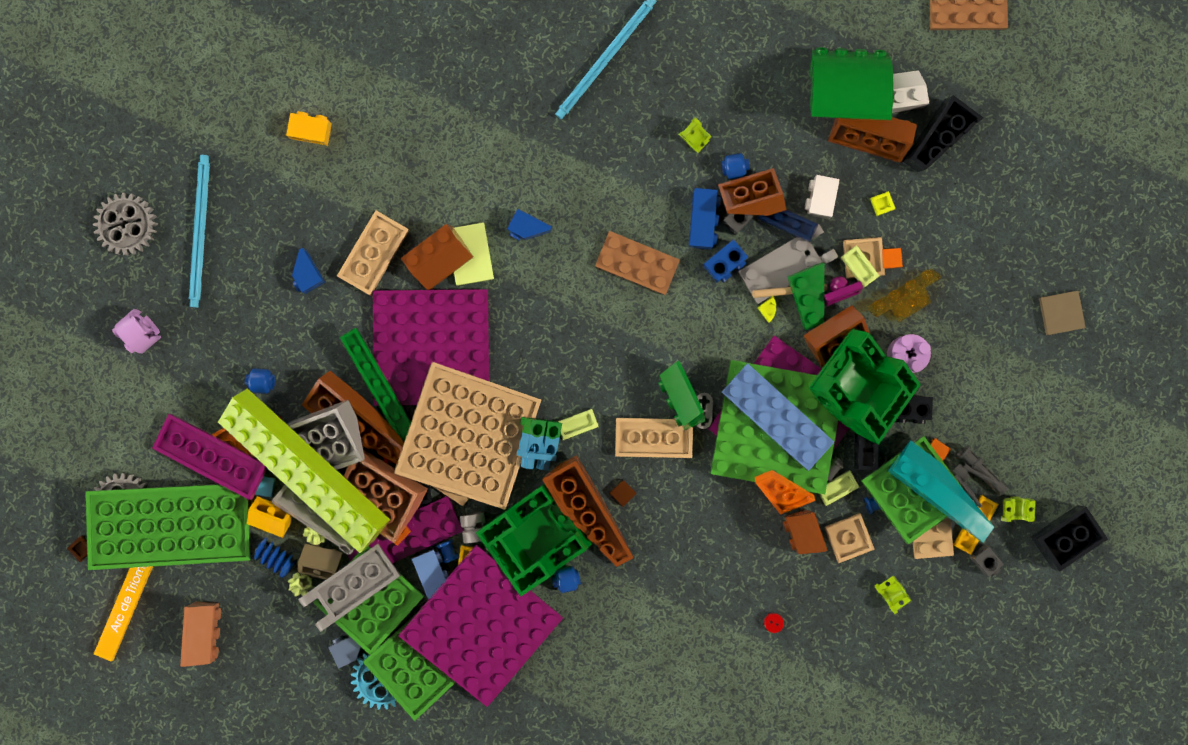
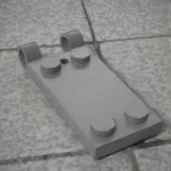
[738,224,838,304]
[272,485,355,555]
[298,544,401,632]

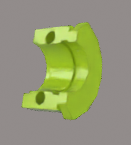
[678,117,711,153]
[1001,496,1036,522]
[874,575,911,614]

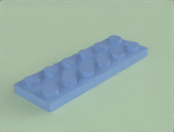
[721,363,834,471]

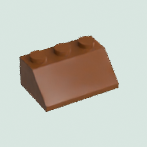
[401,224,474,290]
[803,305,870,368]

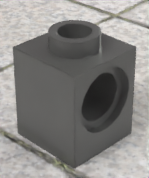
[722,214,753,235]
[969,545,1004,577]

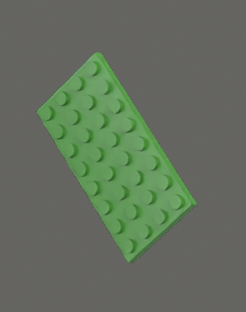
[86,484,251,570]

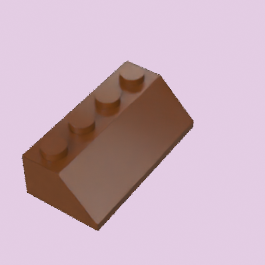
[828,117,917,163]

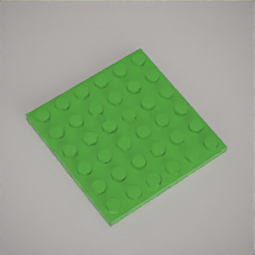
[710,360,838,495]

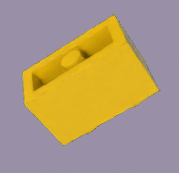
[286,111,332,146]
[247,496,292,538]

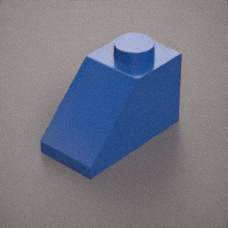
[507,209,552,241]
[292,248,325,294]

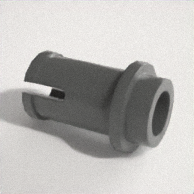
[828,456,844,481]

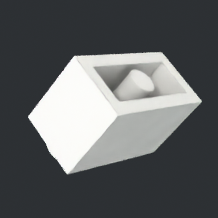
[805,175,839,219]

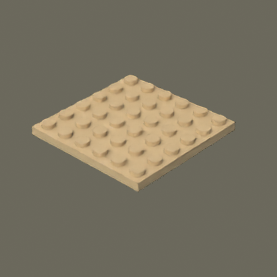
[394,362,541,510]

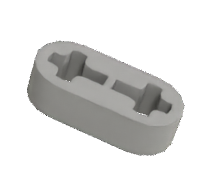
[696,393,713,429]

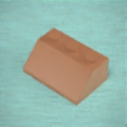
[180,601,221,667]

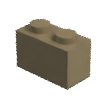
[298,544,343,580]

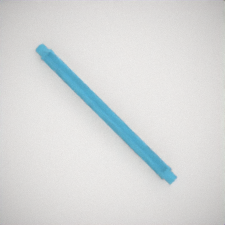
[555,0,657,119]
[189,155,210,308]

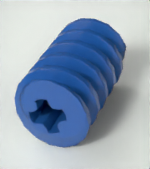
[254,537,298,578]

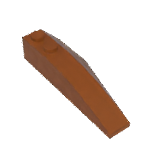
[302,371,404,464]
[542,455,634,567]

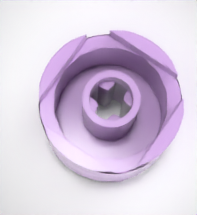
[112,309,161,354]
[887,334,931,373]

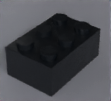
[1030,505,1108,571]

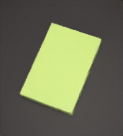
[454,223,494,286]

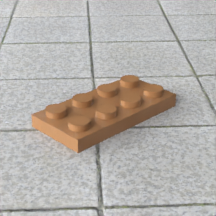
[930,0,1008,30]
[595,231,680,295]

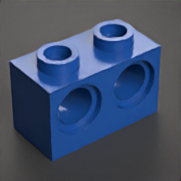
[703,239,748,283]

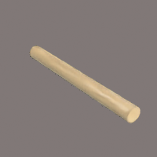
[752,283,827,298]

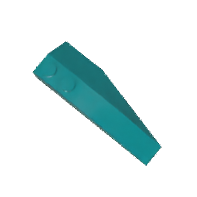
[887,440,994,543]

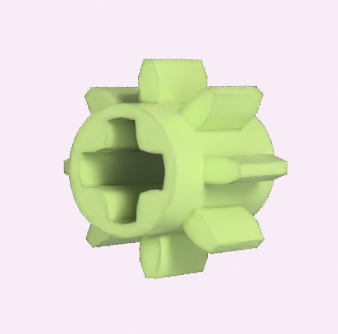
[303,526,325,545]
[288,572,313,596]

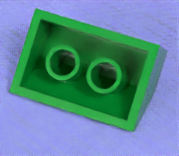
[658,361,705,431]

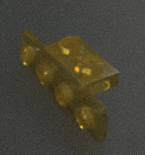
[867,269,941,322]

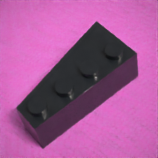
[903,95,984,172]

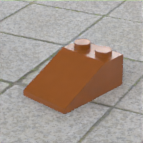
[718,168,786,216]
[783,509,828,554]

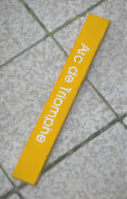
[94,566,153,661]

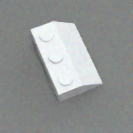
[892,70,929,113]

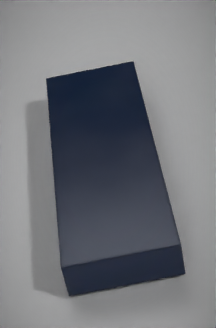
[758,210,818,243]

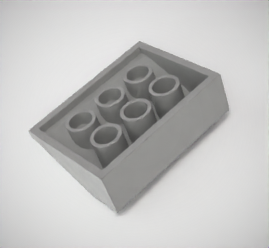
[287,400,365,470]

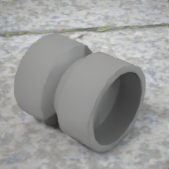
[460,512,486,543]

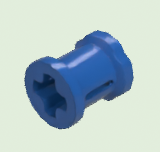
[864,497,881,514]
[437,539,459,564]

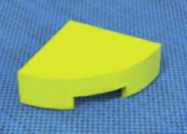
[757,296,776,323]

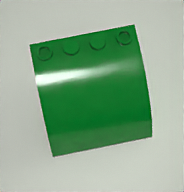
[809,47,893,120]
[809,329,921,444]
[476,483,592,597]

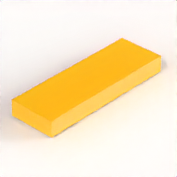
[953,495,999,555]

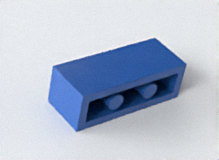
[688,188,721,249]

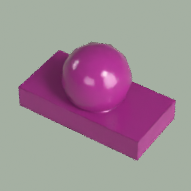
[824,276,863,306]

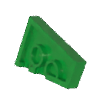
[787,262,825,330]

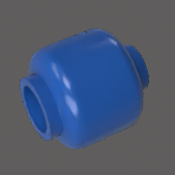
[721,153,750,180]
[245,368,275,394]
[552,566,581,593]

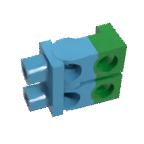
[517,417,562,471]

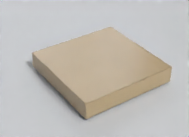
[843,237,885,279]
[824,513,875,563]

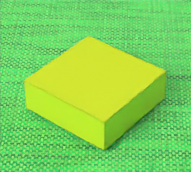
[870,191,895,216]

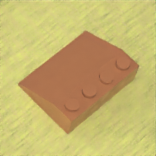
[344,450,428,543]

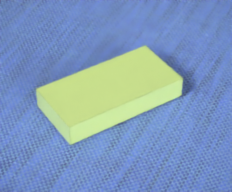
[840,245,879,288]
[558,409,599,440]
[818,470,859,506]

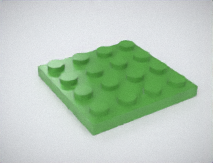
[861,436,965,544]
[313,545,424,655]
[362,612,456,721]

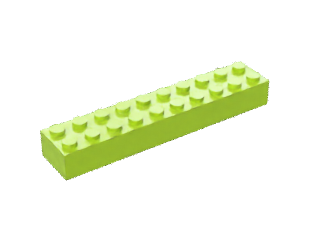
[218,388,390,553]

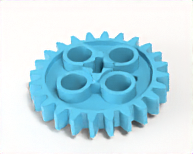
[351,652,396,710]

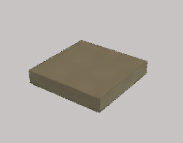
[1039,291,1086,335]

